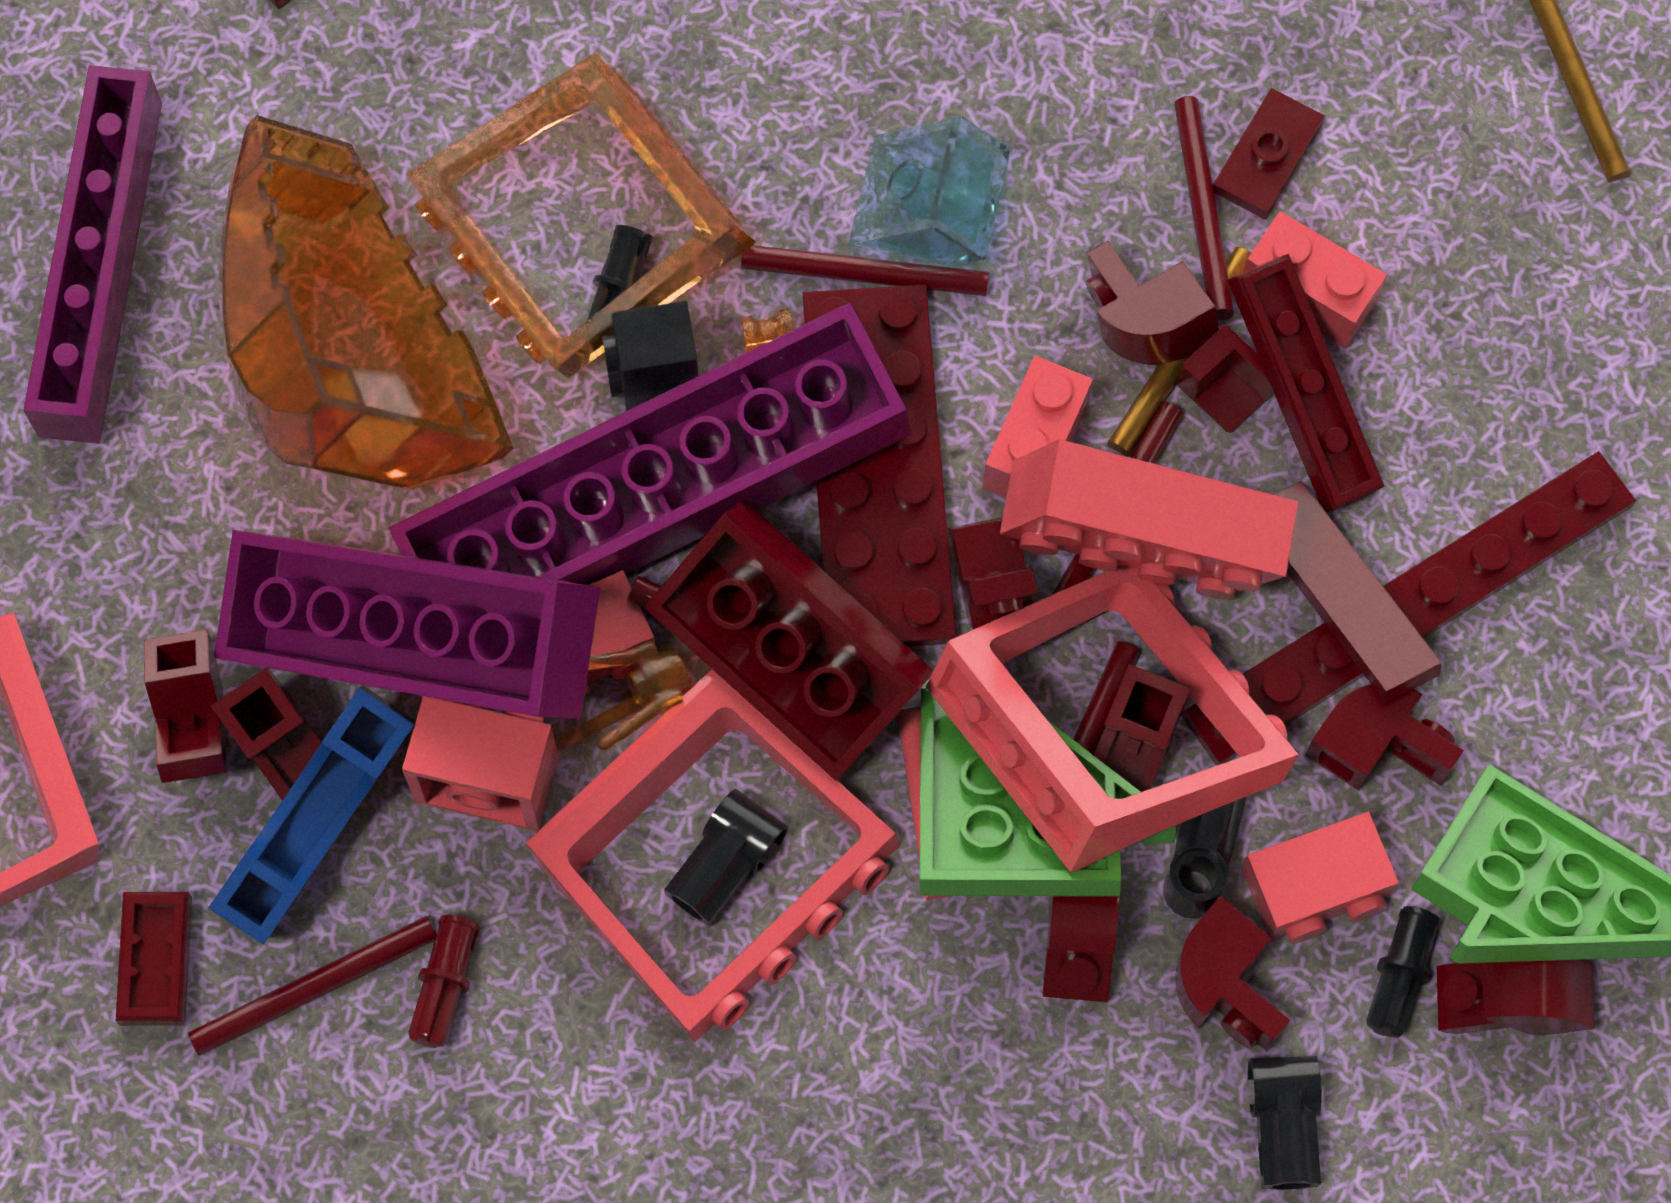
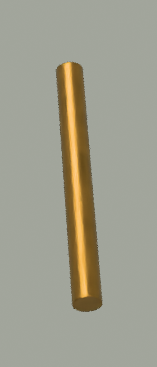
[1530,0,1631,183]
[1107,247,1251,457]

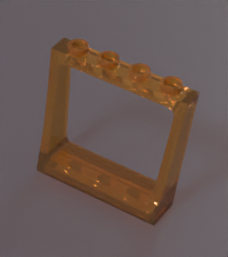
[406,52,756,378]

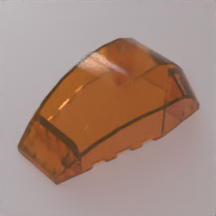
[218,115,514,490]

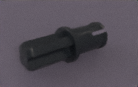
[583,225,654,350]
[1366,906,1441,1038]

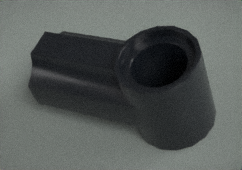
[664,789,789,927]
[1163,797,1247,919]
[1247,1056,1322,1190]

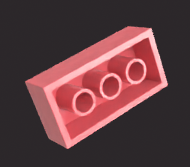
[1000,439,1298,599]

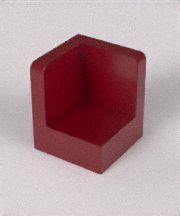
[1176,324,1274,433]

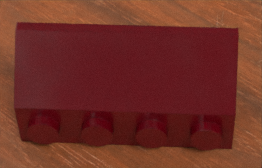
[644,499,934,781]

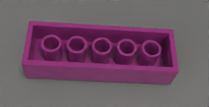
[214,530,601,720]

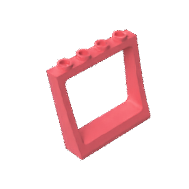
[926,565,1299,873]
[0,613,99,906]
[526,669,900,1042]

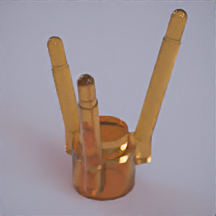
[555,641,692,752]

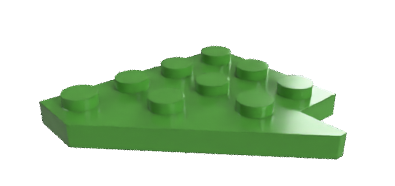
[920,678,1176,896]
[1411,764,1671,963]

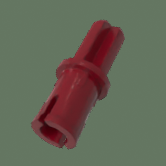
[408,914,481,1048]

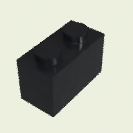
[602,301,699,411]

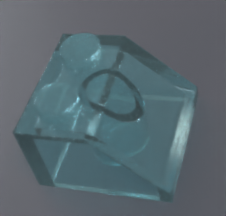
[848,116,1011,267]

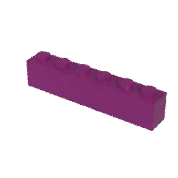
[23,65,162,444]

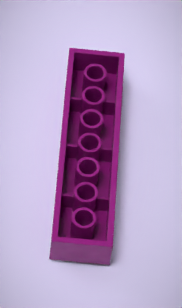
[388,302,912,585]

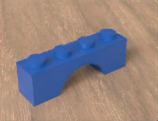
[208,685,416,945]

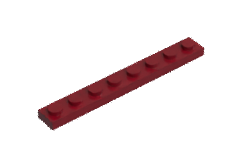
[1182,451,1636,766]

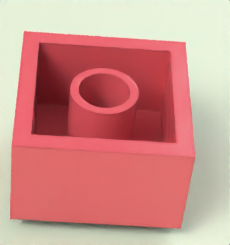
[402,696,559,831]

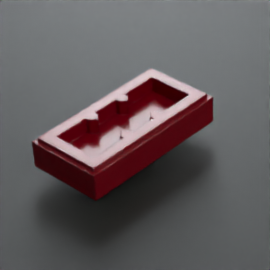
[1213,88,1325,219]
[115,892,192,1026]

